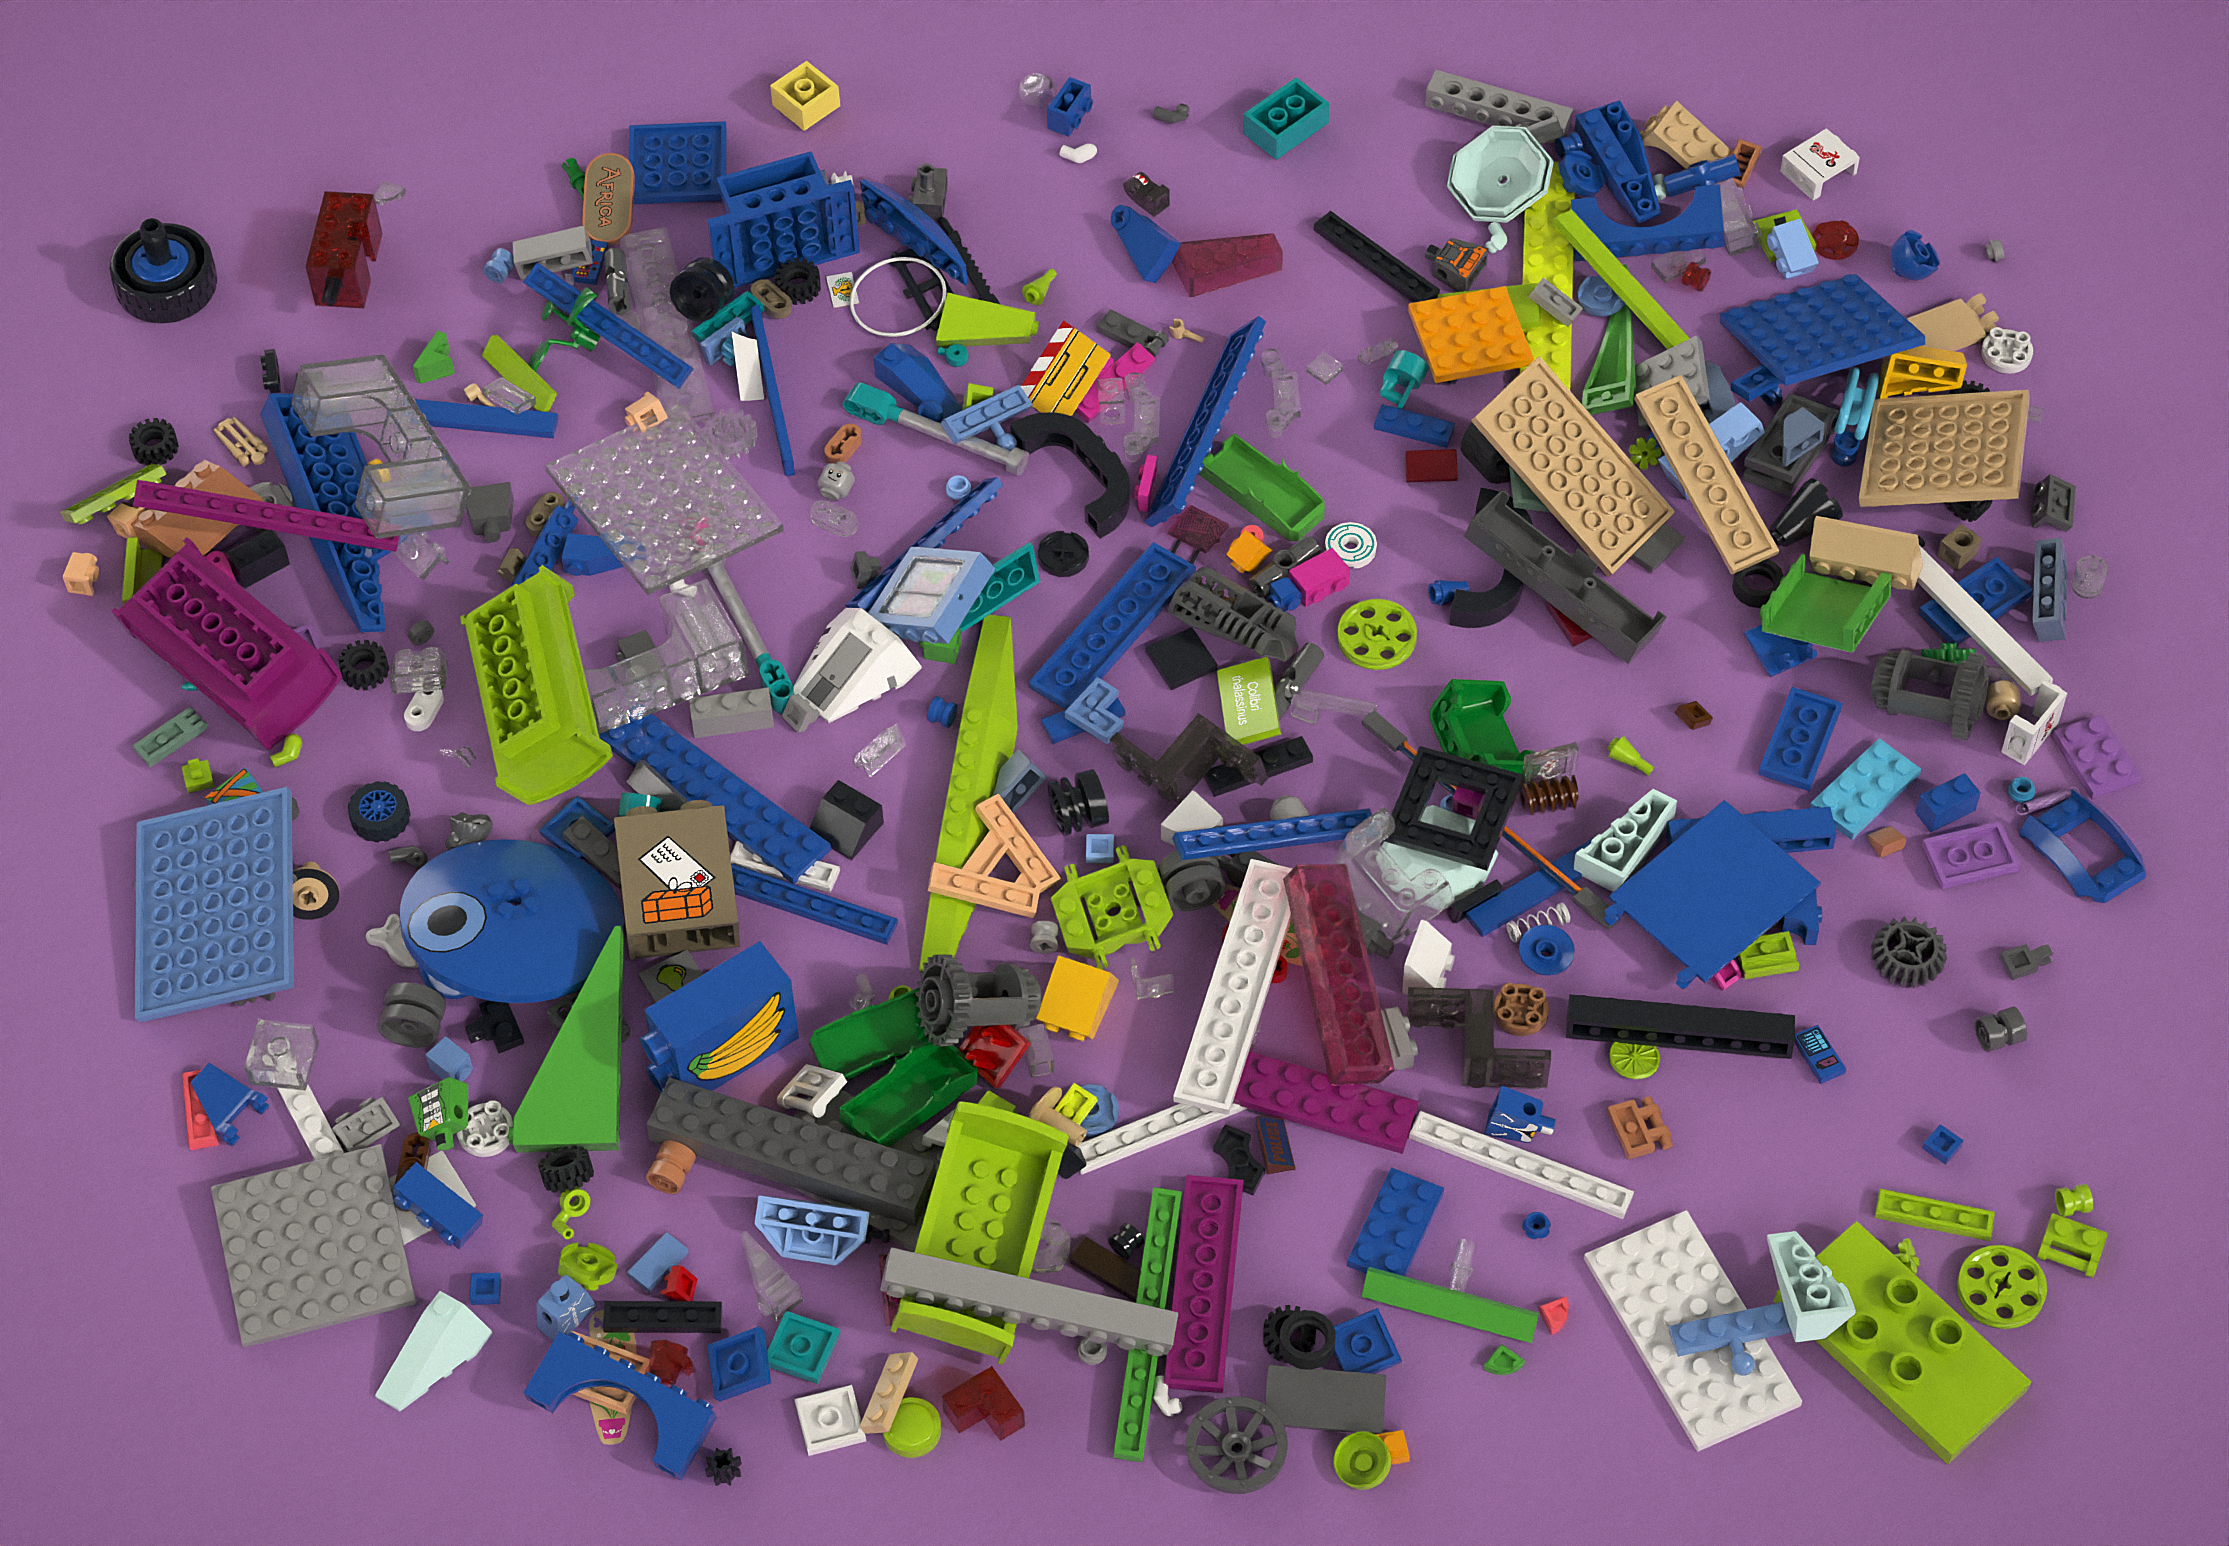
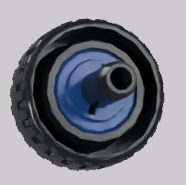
[109,218,217,323]

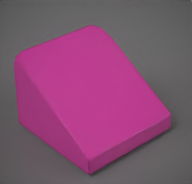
[1710,959,1743,991]

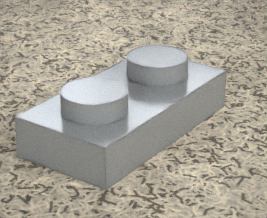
[1528,277,1583,327]

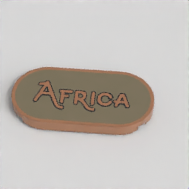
[582,153,635,246]

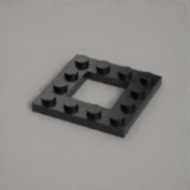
[1383,746,1523,871]

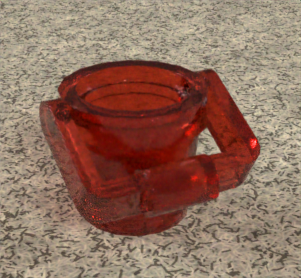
[648,1339,696,1385]

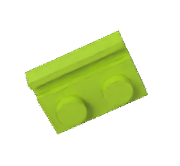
[1737,931,1800,980]

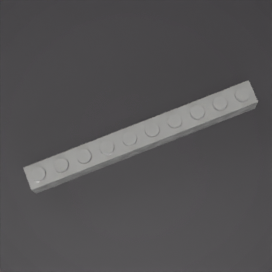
[880,1247,1178,1356]

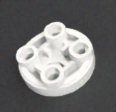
[1981,327,2033,373]
[457,1101,514,1157]

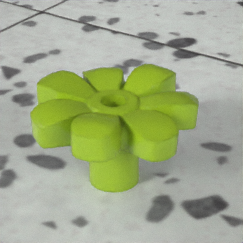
[1629,437,1662,470]
[1894,1238,1920,1275]

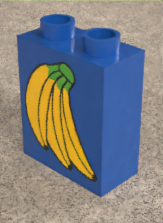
[640,941,799,1094]

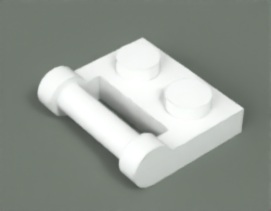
[777,1064,847,1118]

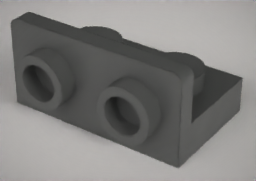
[2031,474,2076,532]

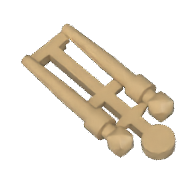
[213,417,269,466]

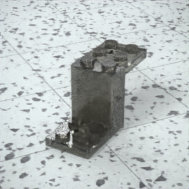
[1110,713,1268,804]
[1406,987,1551,1090]

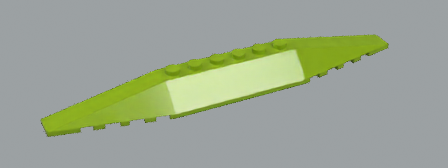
[919,615,1018,972]

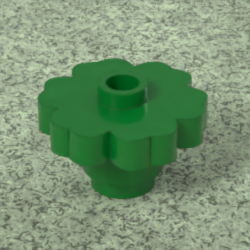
[1921,643,1976,664]

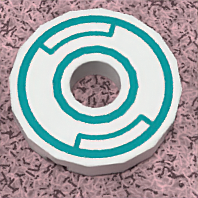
[1325,522,1377,569]

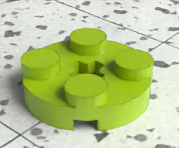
[558,1242,618,1291]

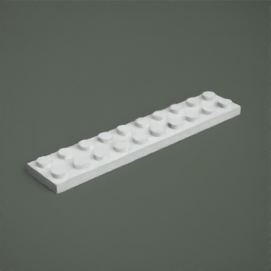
[1173,859,1304,1115]

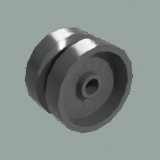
[1158,850,1226,911]
[377,982,446,1048]

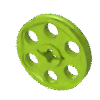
[1337,599,1417,670]
[1957,1245,2047,1329]

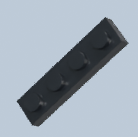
[1204,736,1313,797]
[603,1301,723,1333]

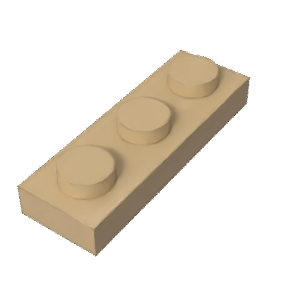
[860,1352,918,1434]

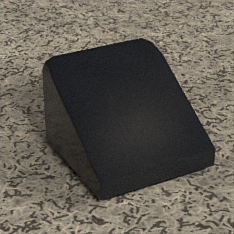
[1058,1143,1086,1179]

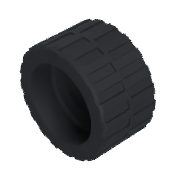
[1461,422,1511,484]

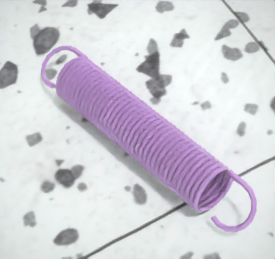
[2016,787,2080,815]

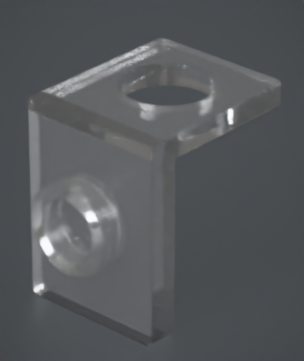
[1097,378,1125,425]
[1130,957,1174,999]

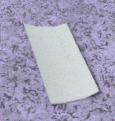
[732,332,764,401]

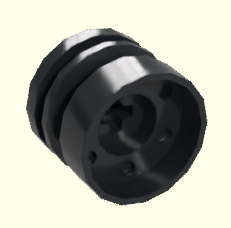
[1047,769,1109,836]

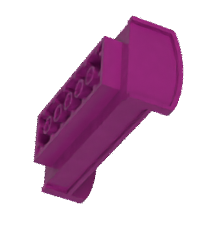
[112,537,342,750]

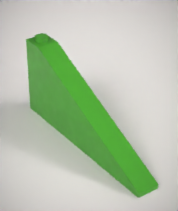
[509,926,624,1153]

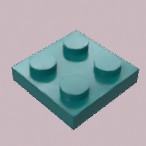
[767,1311,841,1384]

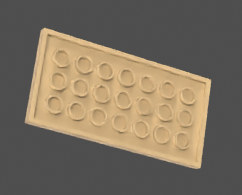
[1471,356,1675,577]

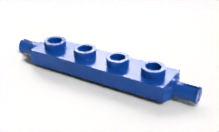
[510,497,579,587]

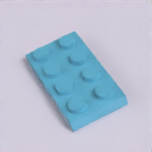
[1810,738,1922,840]

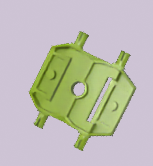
[1051,845,1173,970]

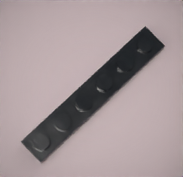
[1314,211,1440,303]

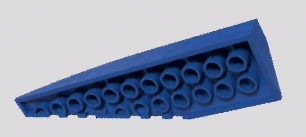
[260,393,386,632]

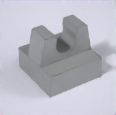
[782,694,820,733]

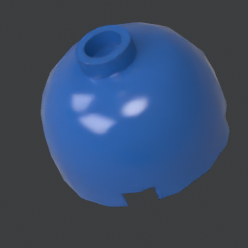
[1891,230,1940,281]

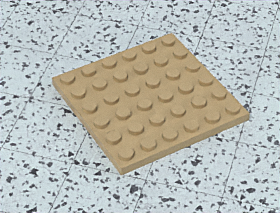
[1859,389,2030,507]

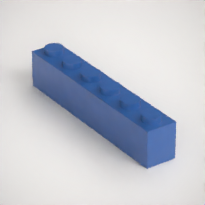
[1666,806,1837,853]

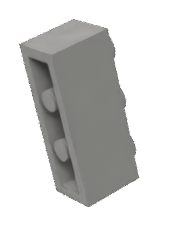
[512,226,593,280]
[689,687,774,738]

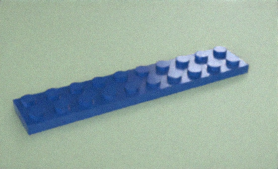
[1144,316,1266,527]
[599,703,831,884]

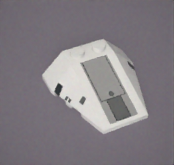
[793,608,922,723]

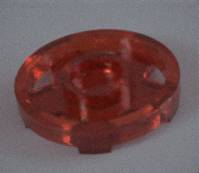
[1812,220,1859,260]

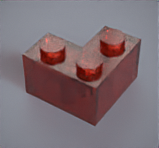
[942,1366,1025,1441]

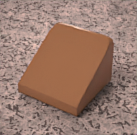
[1867,826,1906,858]

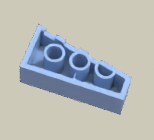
[1658,402,1765,500]

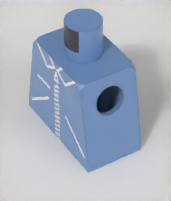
[537,1275,597,1341]

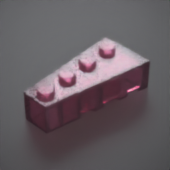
[1172,233,1283,298]

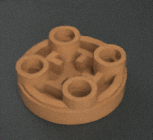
[1493,983,1549,1036]

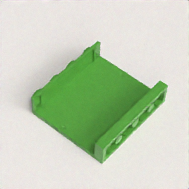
[1759,554,1892,653]

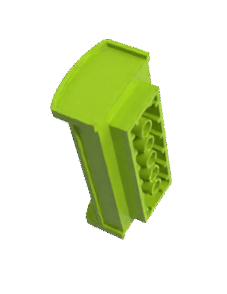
[460,565,613,805]
[890,1101,1069,1365]

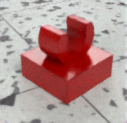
[661,1265,698,1301]

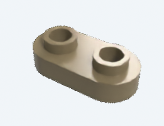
[751,280,792,319]
[526,492,565,537]

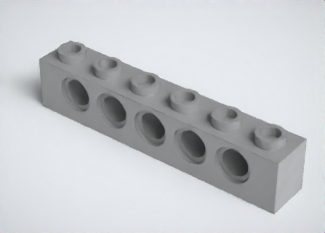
[1425,70,1573,143]

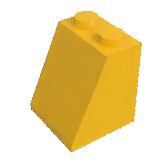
[1036,955,1119,1042]

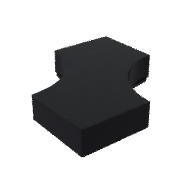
[1213,1124,1265,1196]

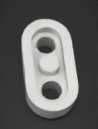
[404,683,444,731]

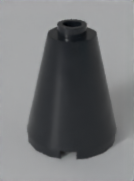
[1770,478,1843,547]

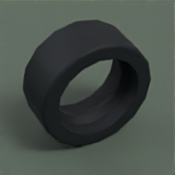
[1732,559,1784,608]
[1280,1310,1336,1370]

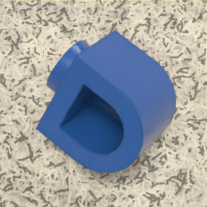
[1268,577,1302,612]

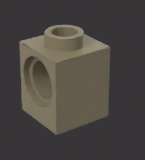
[1937,524,1981,571]

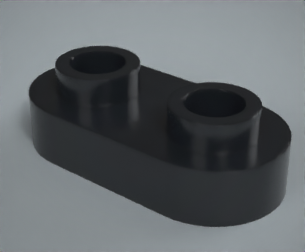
[260,349,281,393]

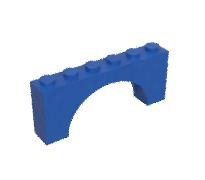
[1571,184,1725,261]
[523,1331,717,1481]

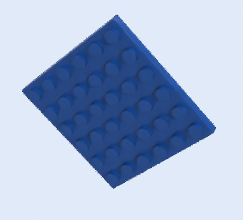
[1720,274,1925,386]

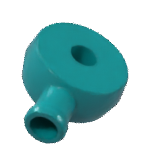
[937,344,969,367]

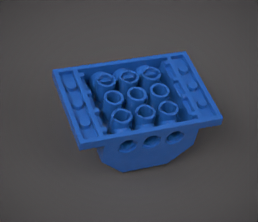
[707,151,860,288]

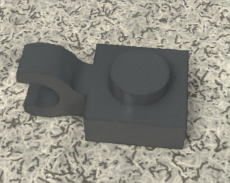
[2000,944,2053,980]

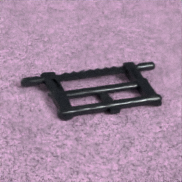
[886,217,1000,331]

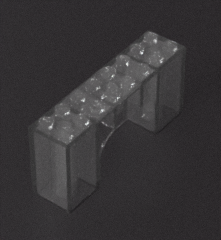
[291,354,471,539]
[583,579,750,734]

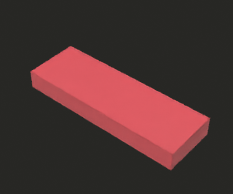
[182,1070,219,1150]

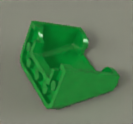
[1430,679,1541,778]

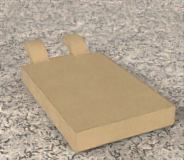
[1906,293,1999,351]

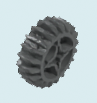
[1871,916,1947,989]

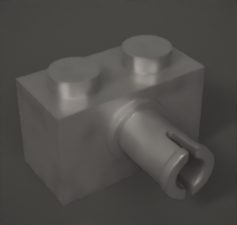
[909,163,948,221]

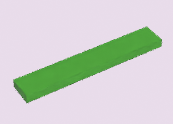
[1362,1267,1539,1343]

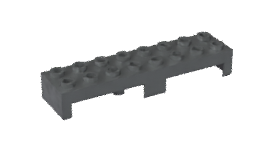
[1464,490,1667,664]

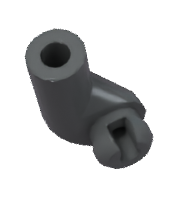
[1153,103,1189,124]

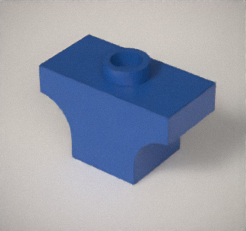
[1781,889,1822,945]

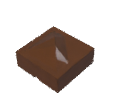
[1675,701,1713,730]

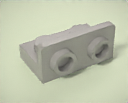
[332,1097,400,1152]

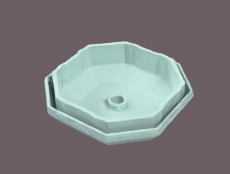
[1447,126,1554,223]
[1376,805,1498,910]

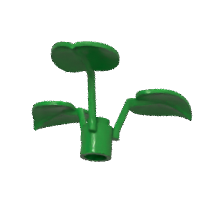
[528,287,600,372]

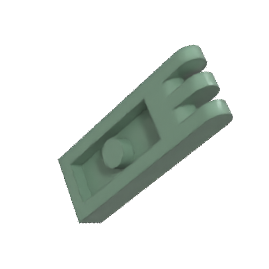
[132,707,208,768]

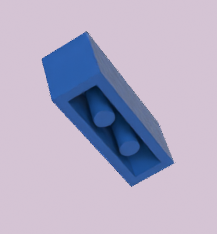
[393,1162,483,1249]

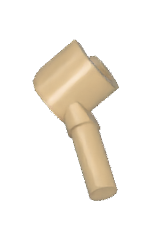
[1169,319,1204,343]
[464,383,496,407]

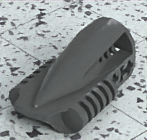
[1168,567,1299,662]

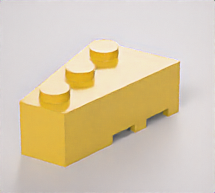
[1877,346,1967,399]

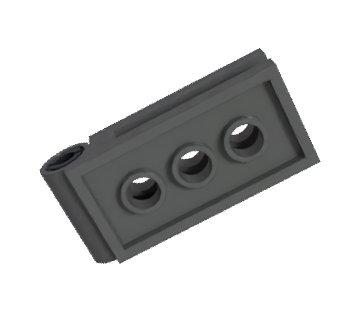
[1743,393,1840,497]

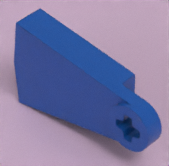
[1111,205,1181,283]

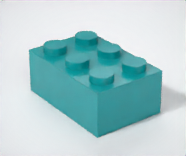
[1243,77,1330,160]

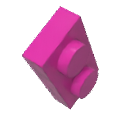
[1134,455,1157,512]

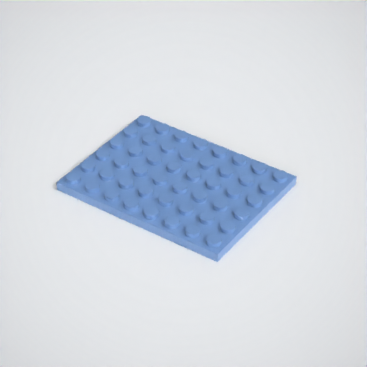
[135,787,294,1023]

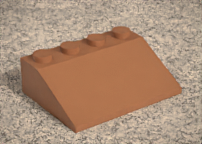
[131,460,264,558]

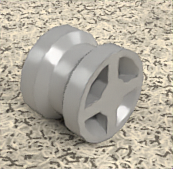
[1030,921,1059,954]

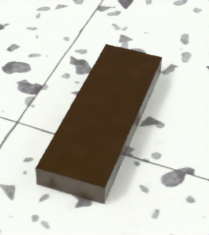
[1070,1237,1141,1303]

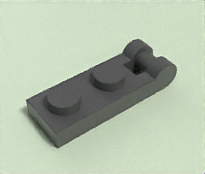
[1097,309,1169,357]

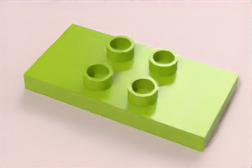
[1774,1221,2032,1465]

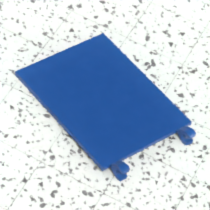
[1604,800,1821,989]

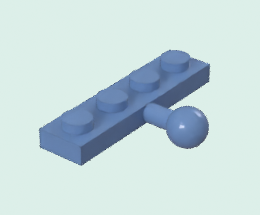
[941,385,1033,451]
[1669,1302,1791,1376]

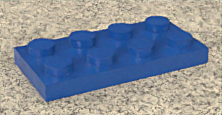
[1918,557,2033,646]
[1758,687,1843,791]
[1347,1167,1444,1277]

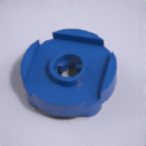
[1558,150,1605,198]

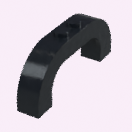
[1010,412,1130,539]
[1450,488,1533,628]

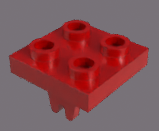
[958,1025,1031,1088]

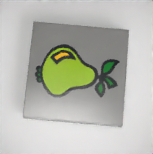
[638,949,703,1004]

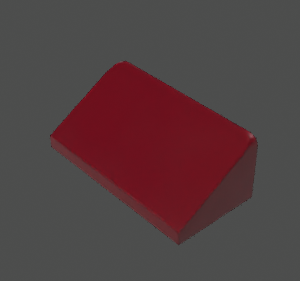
[1405,449,1458,482]
[1547,601,1593,647]

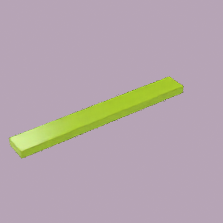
[1552,209,1690,350]

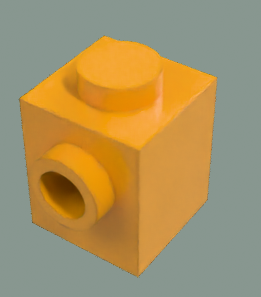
[1226,530,1273,575]

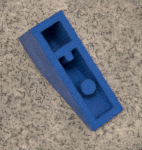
[562,533,647,576]

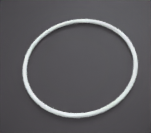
[850,257,946,337]

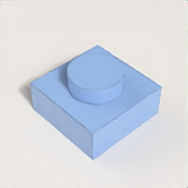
[1086,834,1114,863]

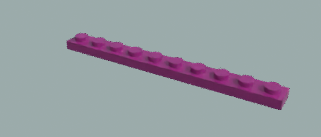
[133,480,400,552]

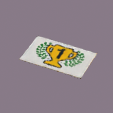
[826,272,859,308]

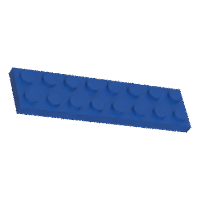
[1029,542,1196,709]

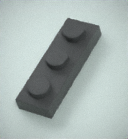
[563,816,622,889]

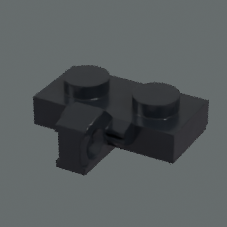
[465,1000,525,1054]

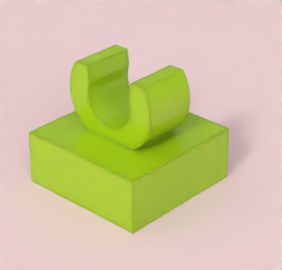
[181,758,215,794]

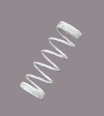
[1507,903,1570,943]

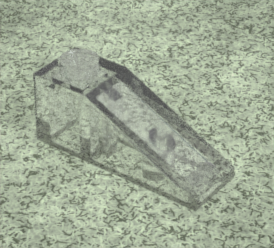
[741,1231,803,1322]

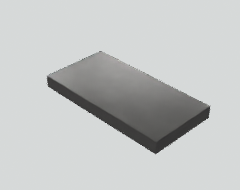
[1264,1365,1387,1434]

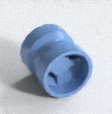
[483,248,515,283]

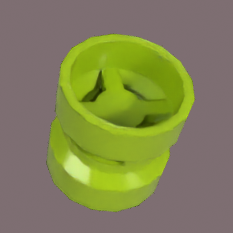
[2055,1184,2093,1217]

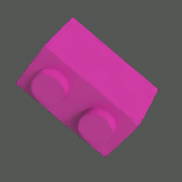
[1289,548,1350,607]

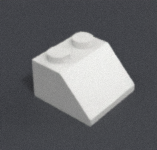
[1402,920,1455,1003]

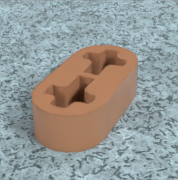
[824,424,862,464]

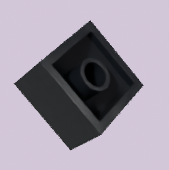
[221,529,290,589]
[809,780,884,860]

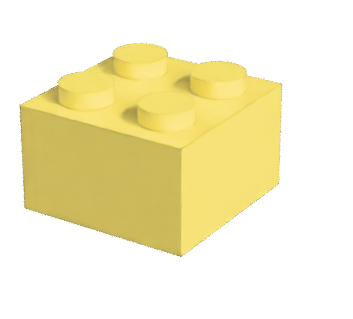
[770,61,840,131]

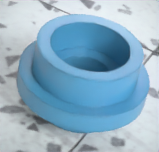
[2008,777,2036,803]

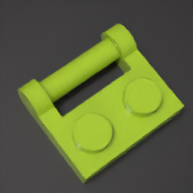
[2037,1213,2108,1278]

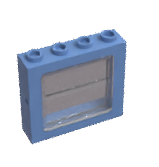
[868,546,995,644]

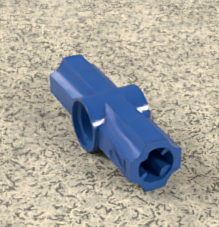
[1664,154,1741,197]

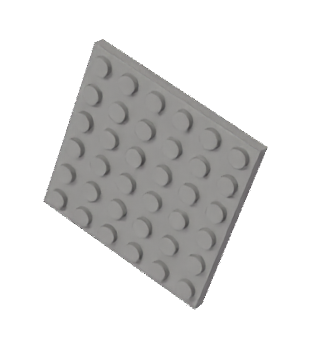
[211,1144,417,1348]

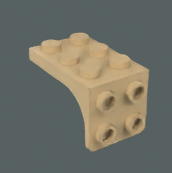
[1640,100,1733,169]

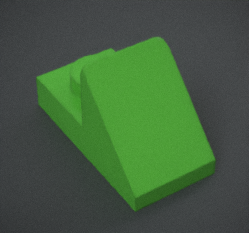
[413,330,455,384]

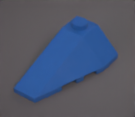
[873,343,963,423]

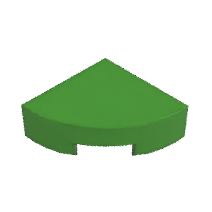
[1484,1344,1525,1375]

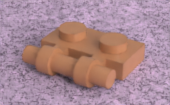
[1607,1096,1673,1160]

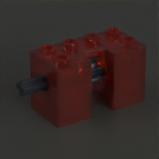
[305,191,383,309]

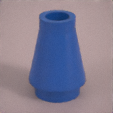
[1428,580,1469,606]

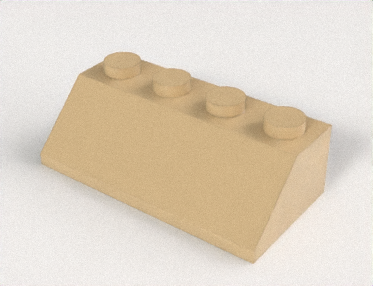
[1810,516,1923,590]

